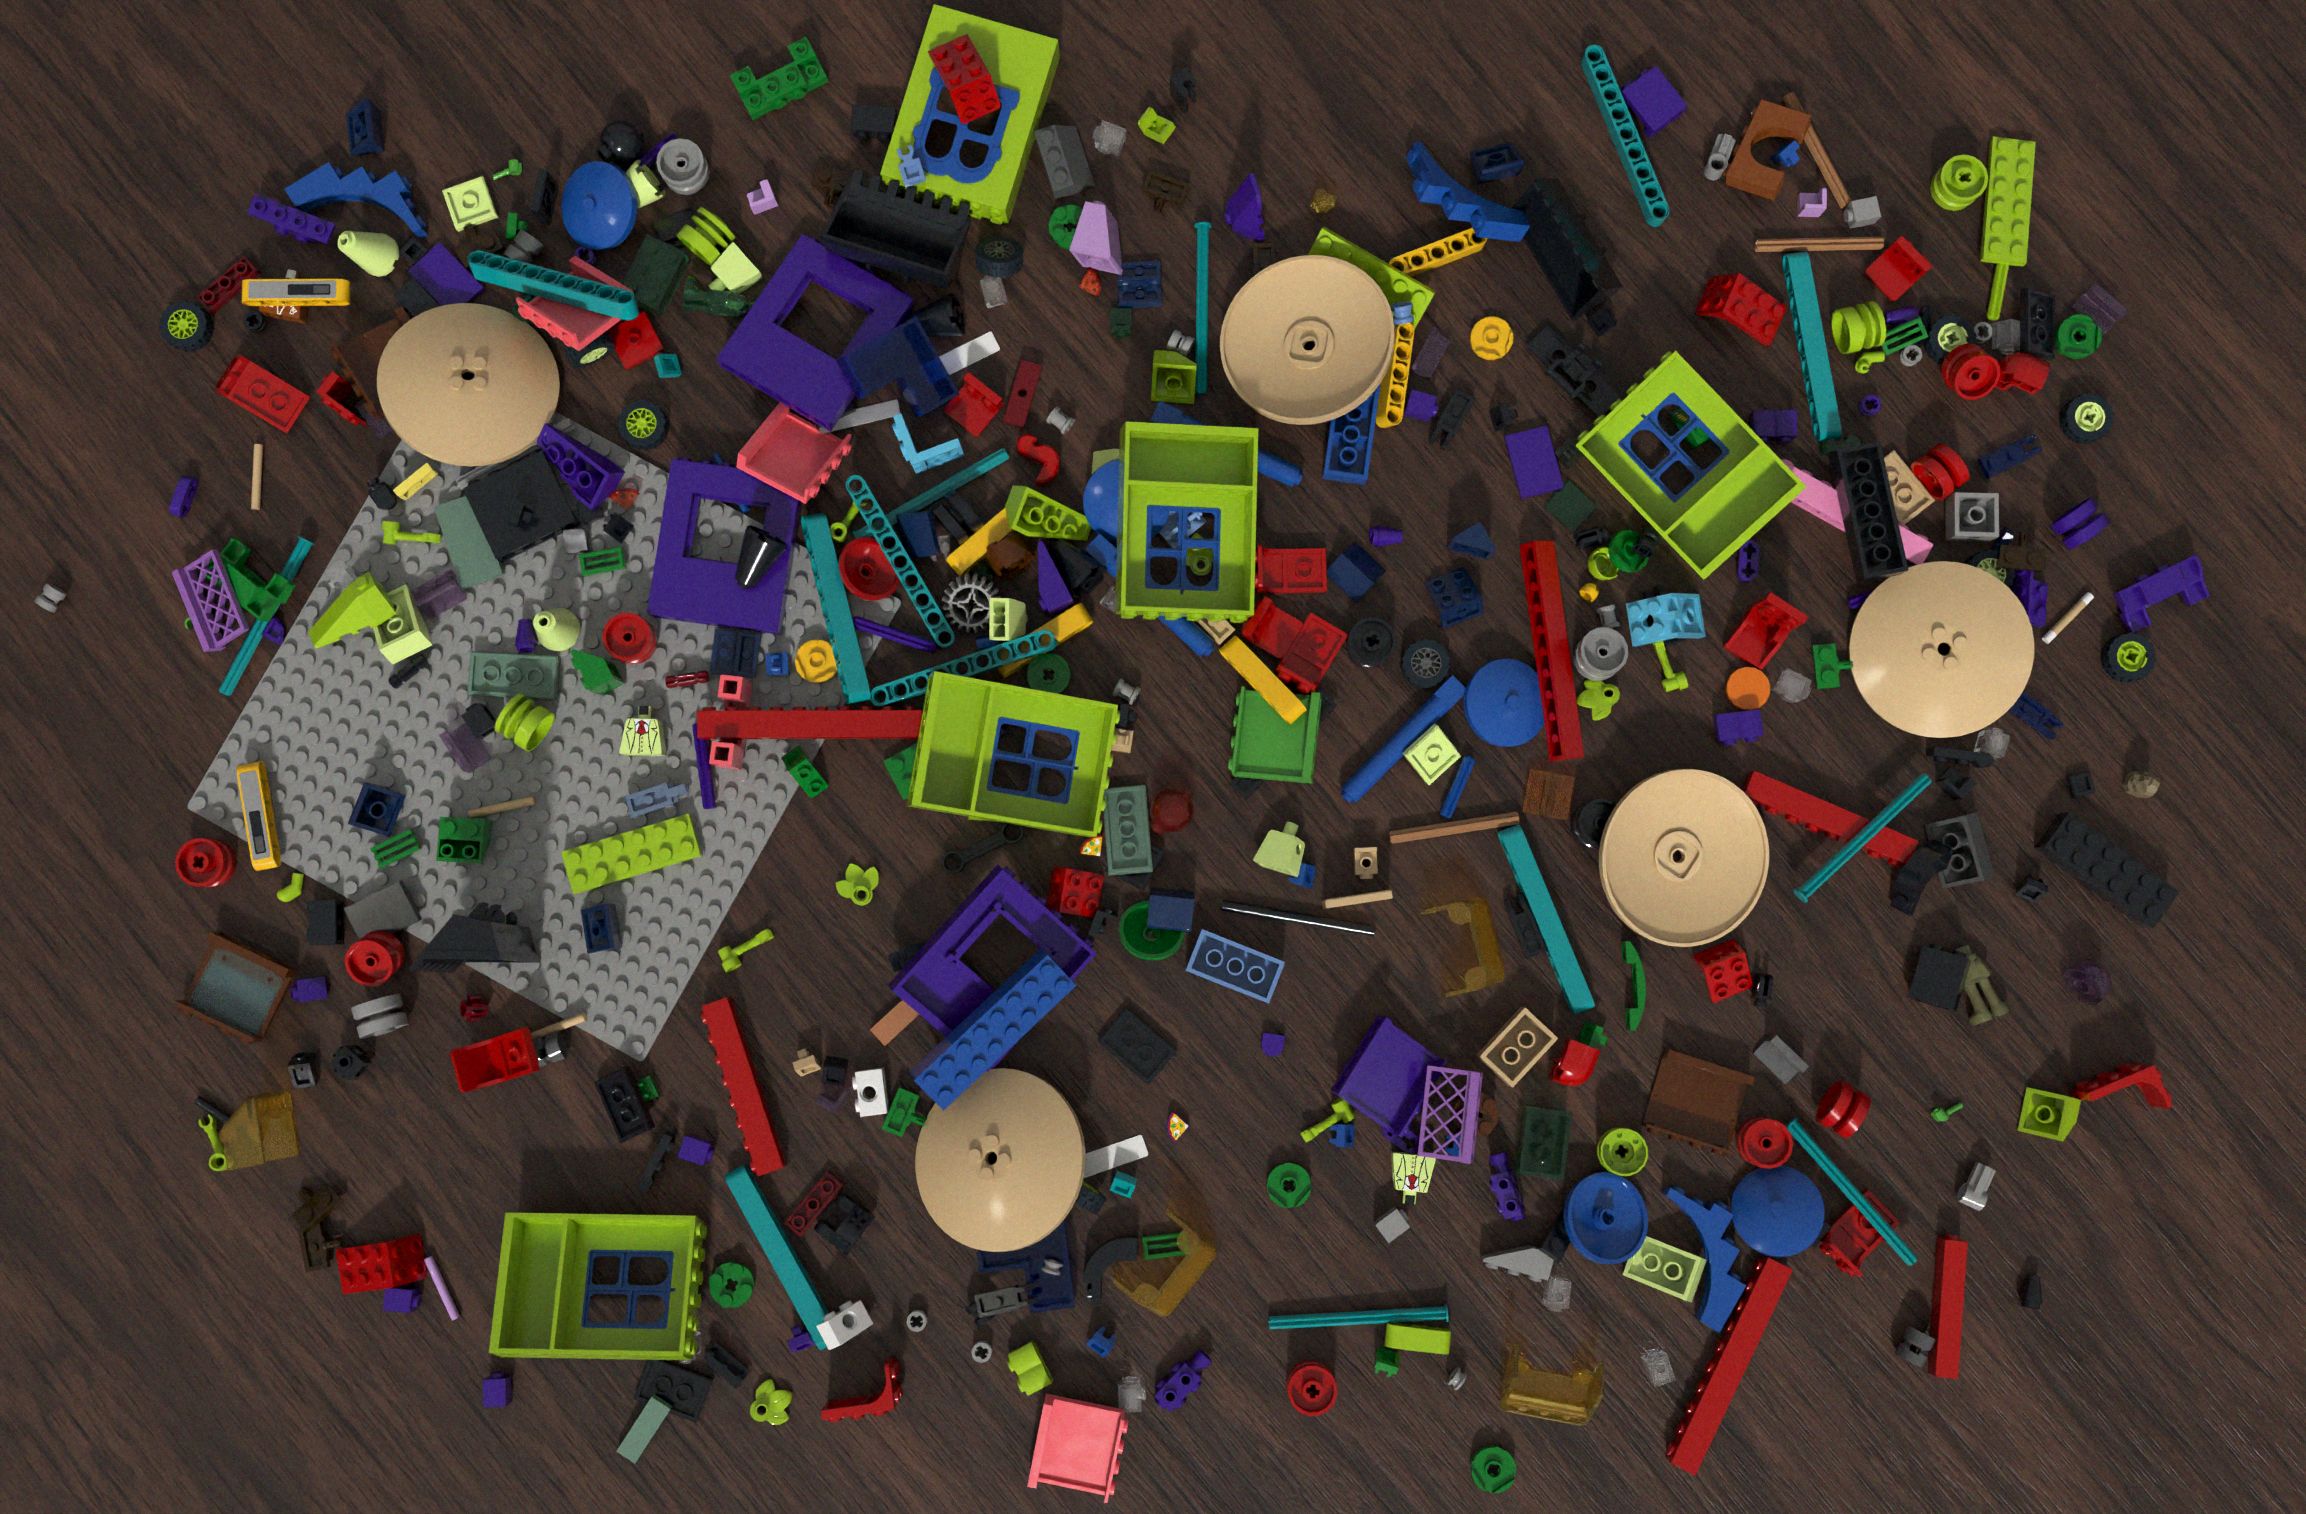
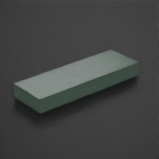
[616,1394,673,1464]

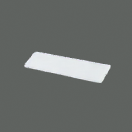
[919,332,1000,385]
[819,399,900,434]
[1084,1135,1148,1178]

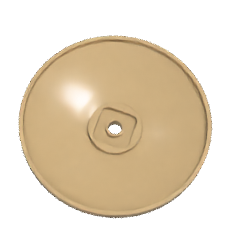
[1220,255,1395,425]
[377,303,560,466]
[1848,561,2034,738]
[1599,769,1769,947]
[915,1068,1086,1252]

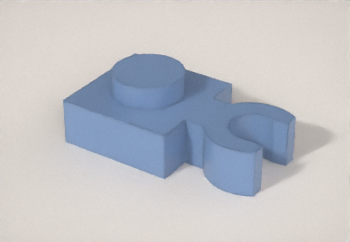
[897,145,926,187]

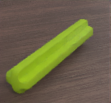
[1987,263,2009,321]

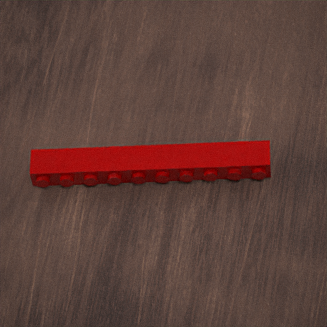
[1519,541,1584,762]
[697,706,922,740]
[1666,1254,1793,1476]

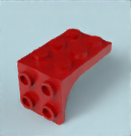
[928,34,1001,124]
[1695,273,1787,346]
[1255,544,1327,594]
[1275,612,1348,695]
[450,1027,540,1093]
[2070,1062,2172,1109]
[1819,1189,1900,1278]
[336,1234,427,1294]
[821,1356,903,1422]

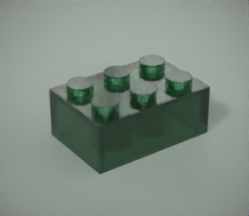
[621,234,691,317]
[1515,1104,1572,1180]

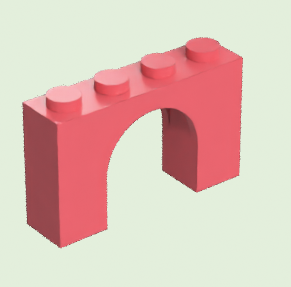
[709,675,753,770]

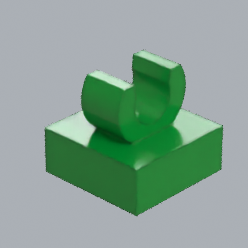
[506,212,528,241]
[1578,1021,1608,1049]
[636,1075,660,1102]
[1374,1346,1400,1377]

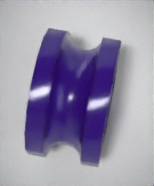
[574,246,596,266]
[1858,395,1881,416]

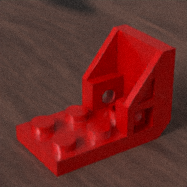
[213,353,310,433]
[1723,592,1809,670]

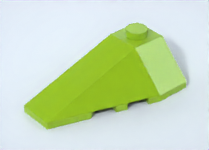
[1005,485,1092,541]
[308,571,396,649]

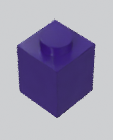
[1404,389,1439,422]
[678,1134,716,1166]
[383,1285,421,1313]
[483,1371,512,1407]

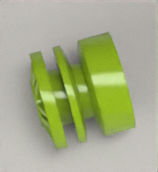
[676,207,735,266]
[1831,301,1886,354]
[495,693,555,752]
[1596,1128,1648,1176]

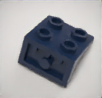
[1425,567,1484,629]

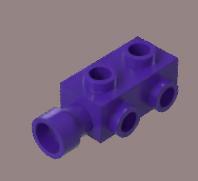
[1489,1151,1526,1221]
[1154,1349,1212,1412]

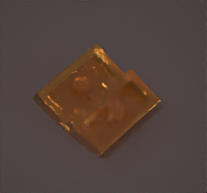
[1523,769,1576,821]

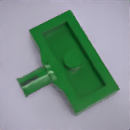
[1811,643,1853,689]
[882,1087,927,1137]

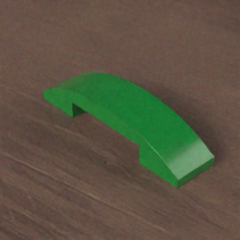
[1621,941,1646,1031]

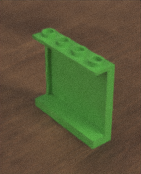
[1228,686,1322,784]

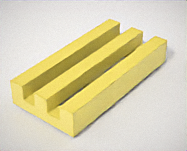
[393,463,439,500]

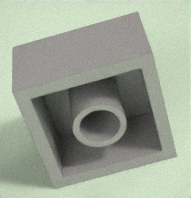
[1945,492,1999,542]

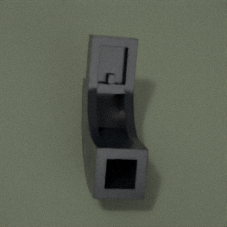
[1890,840,1954,916]
[1083,1235,1138,1306]

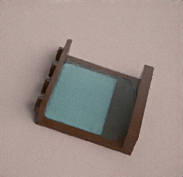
[173,932,297,1044]

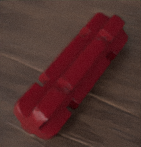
[665,670,709,688]

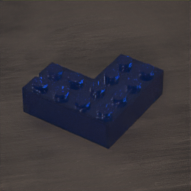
[836,316,960,418]
[977,1219,1076,1313]

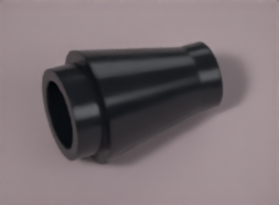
[2019,1275,2043,1309]

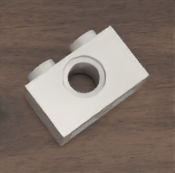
[852,1067,890,1117]
[816,1300,873,1350]

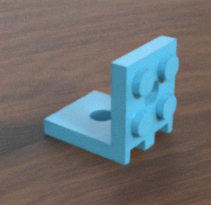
[892,413,965,474]
[1626,593,1706,647]

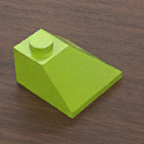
[1151,350,1197,404]
[2017,1087,2081,1141]

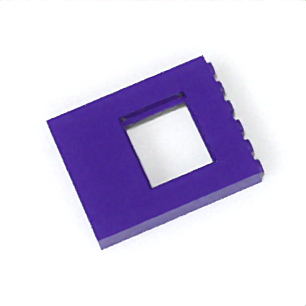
[717,234,914,432]
[647,457,802,635]
[888,864,1097,1072]

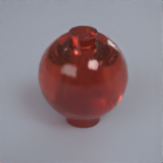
[1149,789,1194,835]

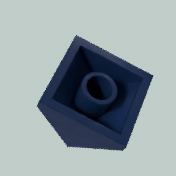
[346,98,385,156]
[1469,142,1524,185]
[1447,522,1496,560]
[1326,542,1386,603]
[348,782,406,837]
[1147,887,1195,932]
[581,903,622,954]

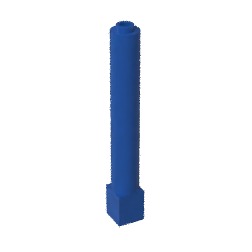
[1150,401,1304,488]
[1085,534,1216,657]
[1340,675,1465,803]

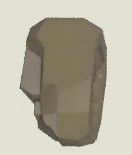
[2122,771,2160,798]

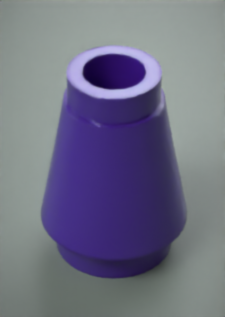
[1885,305,1919,327]
[1369,525,1403,547]
[515,619,537,653]

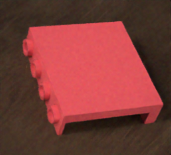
[516,256,638,351]
[736,402,852,504]
[1027,1393,1129,1503]

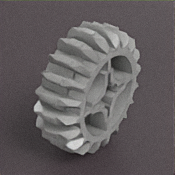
[942,574,1001,632]

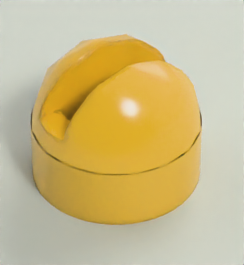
[1579,583,1599,602]

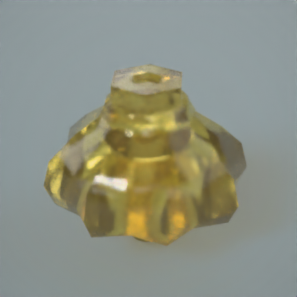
[1311,189,1337,213]

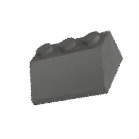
[1034,125,1095,200]
[1925,812,1995,889]

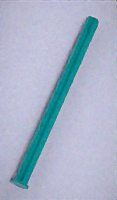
[1194,222,1212,395]
[852,448,1009,539]
[219,536,315,696]
[1793,773,1932,903]
[1785,1117,1918,1266]
[1268,1304,1449,1329]

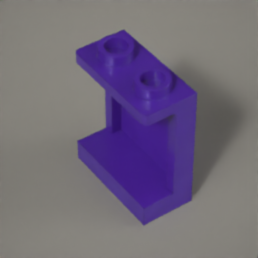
[1620,66,1688,138]

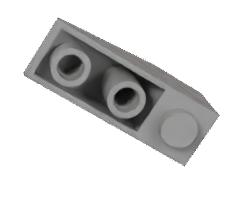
[1480,1245,1554,1282]

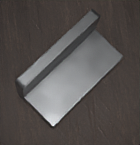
[1753,1034,1809,1084]

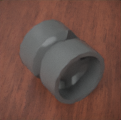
[503,229,544,264]
[533,1031,568,1067]
[1894,1326,1936,1368]

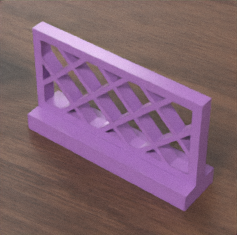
[172,549,250,652]
[1418,1065,1483,1164]

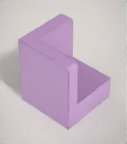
[747,179,778,215]
[1797,188,1827,217]

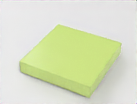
[442,176,499,232]
[1402,724,1461,785]

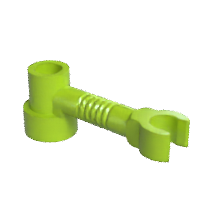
[830,500,869,543]
[381,521,441,545]
[1652,641,1688,692]
[718,929,774,973]
[1300,1098,1356,1142]
[199,1114,235,1171]

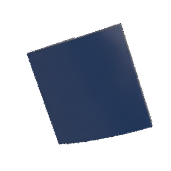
[1118,261,1162,309]
[896,510,941,557]
[709,629,760,678]

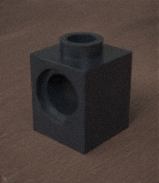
[461,703,496,739]

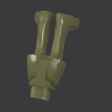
[1955,945,2011,1026]

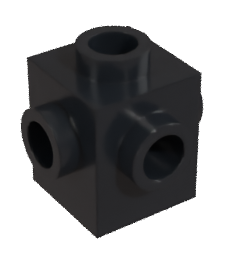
[330,1045,372,1081]

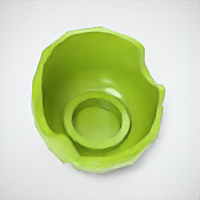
[1588,547,1619,581]

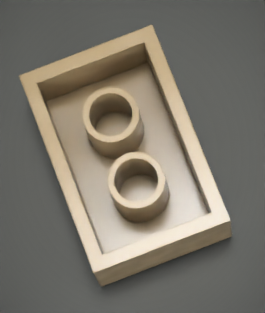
[1476,1007,1558,1088]

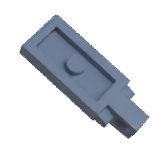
[625,782,690,818]

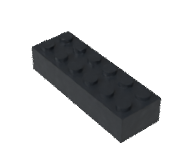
[1829,441,1909,583]
[2034,812,2179,928]

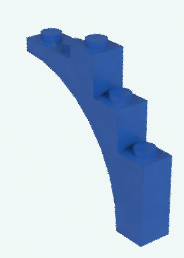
[1406,142,1530,242]
[285,162,428,239]
[1661,1185,1746,1333]

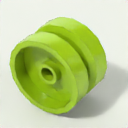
[1930,154,1988,211]

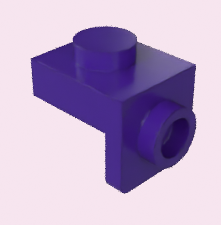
[290,976,328,1004]

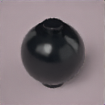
[596,120,644,165]

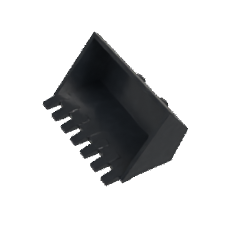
[821,168,972,290]
[1512,178,1623,322]
[409,902,539,973]

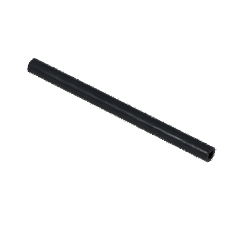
[1221,900,1376,937]

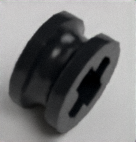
[243,311,267,333]

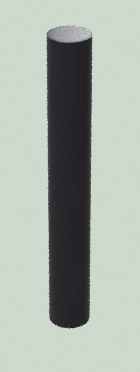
[194,1096,255,1140]

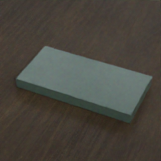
[434,496,505,589]
[467,651,560,700]
[1103,785,1153,876]

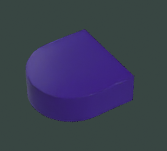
[1261,1032,1285,1056]

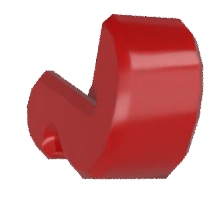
[1017,434,1061,487]

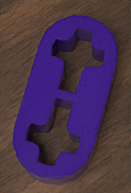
[169,476,198,518]
[1736,540,1760,583]
[1382,1127,1419,1154]

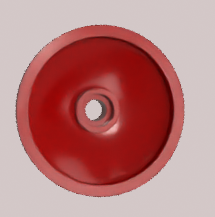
[838,537,900,601]

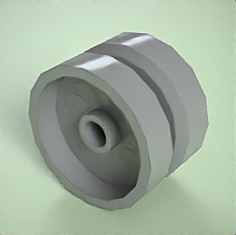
[656,138,710,195]
[1573,627,1628,681]
[351,994,409,1039]

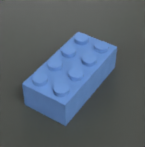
[1185,929,1285,1004]

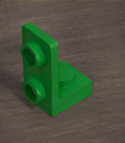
[781,745,828,798]

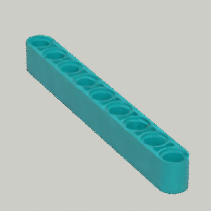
[1581,45,1670,227]
[467,251,639,320]
[1782,251,1842,442]
[846,475,955,648]
[801,513,870,704]
[870,630,1058,707]
[1498,824,1595,1015]
[724,1164,829,1350]

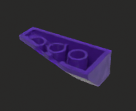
[1223,173,1265,243]
[536,423,625,510]

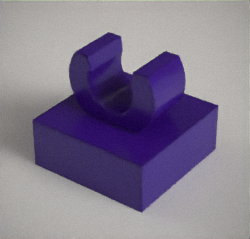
[787,1325,816,1353]

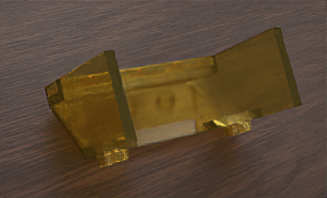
[1420,897,1505,997]
[219,1090,300,1171]
[1112,1207,1217,1317]
[1500,1344,1604,1425]

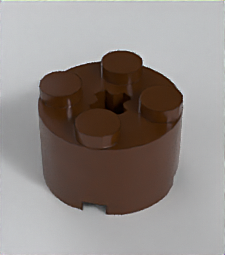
[986,530,1037,581]
[1450,1092,1499,1137]

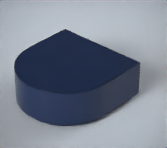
[1994,527,2014,550]

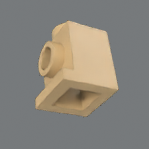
[1353,847,1378,879]

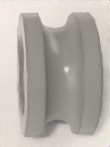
[1974,322,1993,344]
[1899,345,1922,366]
[1041,1258,1063,1275]
[907,1310,928,1332]
[971,1340,992,1363]
[1446,1367,1468,1390]

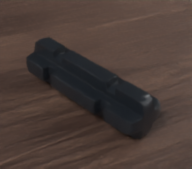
[1911,305,1934,348]
[388,654,429,689]

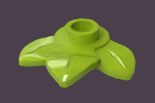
[1186,533,1213,576]
[1576,679,1620,721]
[836,863,879,906]
[750,1379,793,1425]

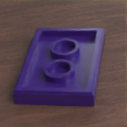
[408,242,485,306]
[1504,426,1564,499]

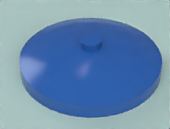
[561,161,637,251]
[1083,458,1170,544]
[1463,659,1544,747]
[1731,1166,1825,1257]
[1564,1172,1648,1264]

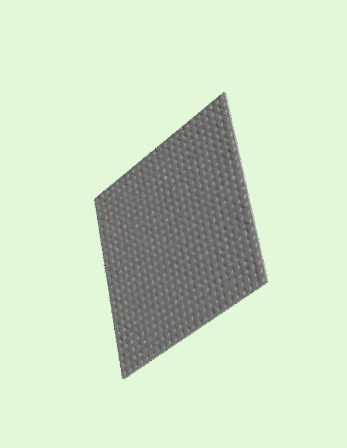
[188,372,901,1061]

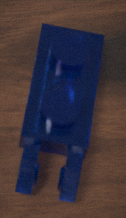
[1977,434,2043,479]
[2008,692,2064,740]

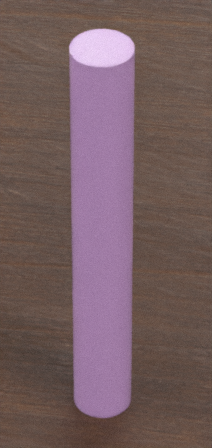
[424,1256,460,1321]

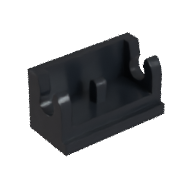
[1170,66,1196,113]

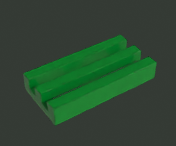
[1882,316,1929,356]
[578,546,627,577]
[370,829,422,868]
[1142,1231,1189,1260]

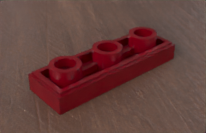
[195,255,261,315]
[1003,359,1043,428]
[784,1170,845,1237]

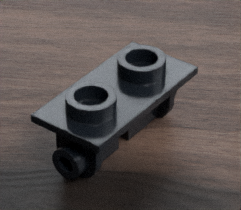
[702,1342,751,1389]

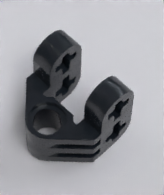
[814,1191,875,1256]

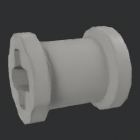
[1046,406,1075,435]
[1596,605,1620,629]
[1112,679,1141,705]

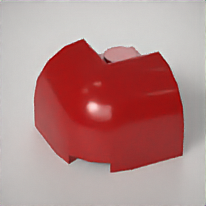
[1995,352,2050,395]
[1548,1038,1600,1087]

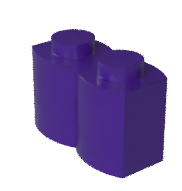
[1749,410,1798,444]
[1713,709,1764,746]

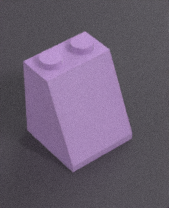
[1069,201,1123,275]

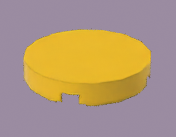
[1470,316,1514,360]
[795,639,837,683]

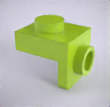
[1138,107,1176,144]

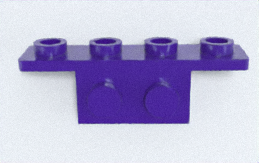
[247,194,336,244]
[2011,570,2048,627]

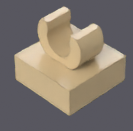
[1111,728,1134,753]
[793,1048,822,1076]

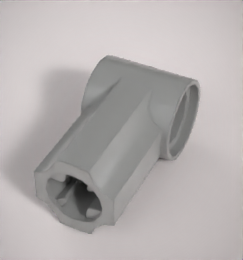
[1703,133,1736,181]
[1956,1162,1996,1211]

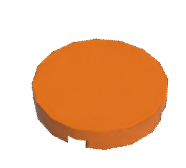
[1725,667,1770,711]

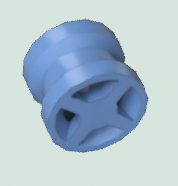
[1390,301,1414,324]

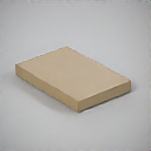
[1884,450,1935,525]
[1322,890,1393,909]

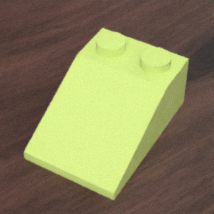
[373,584,432,664]
[1623,1236,1707,1303]

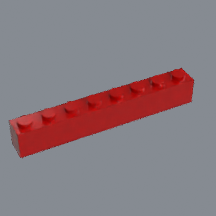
[1741,771,1919,868]
[700,997,787,1176]

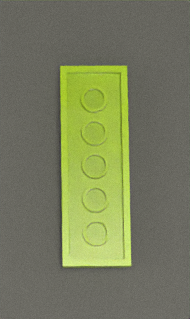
[1980,136,2036,267]
[1308,227,1436,330]
[561,813,702,894]

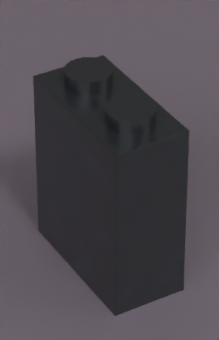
[1908,944,1971,1012]

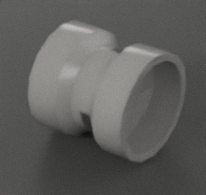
[1166,329,1195,358]
[34,583,67,613]

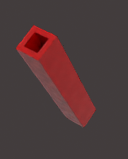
[1928,1234,1968,1379]

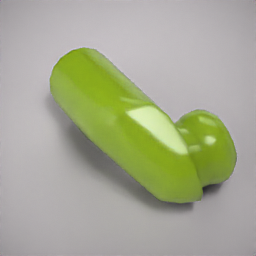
[1855,351,1885,374]
[277,873,304,902]

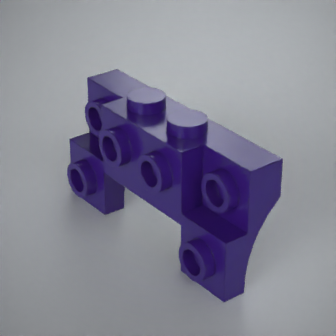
[2113,555,2210,634]

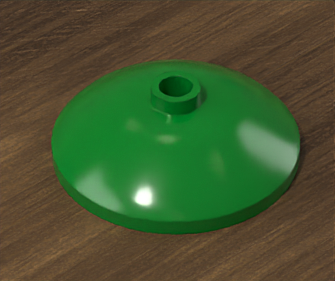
[1119,900,1185,960]

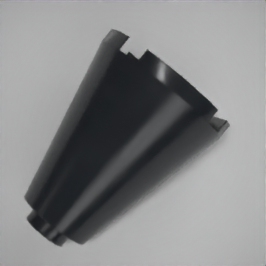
[903,293,965,338]
[735,525,788,590]
[1048,539,1107,598]

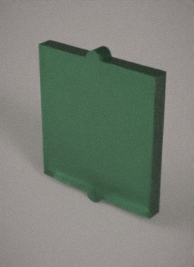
[1544,481,1597,533]

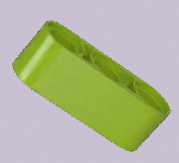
[1384,1322,1451,1354]

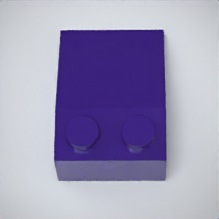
[1038,541,1074,617]

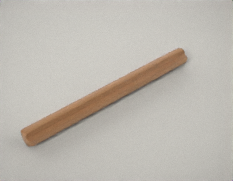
[1783,92,1852,208]
[1754,236,1884,252]
[1389,811,1520,844]

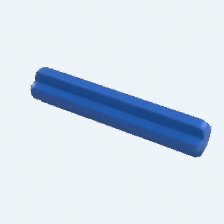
[1440,756,1475,818]

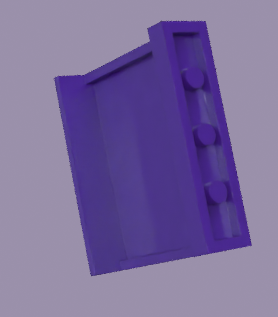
[1331,1015,1448,1137]

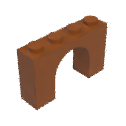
[1724,100,1811,201]

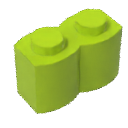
[1006,1340,1053,1396]

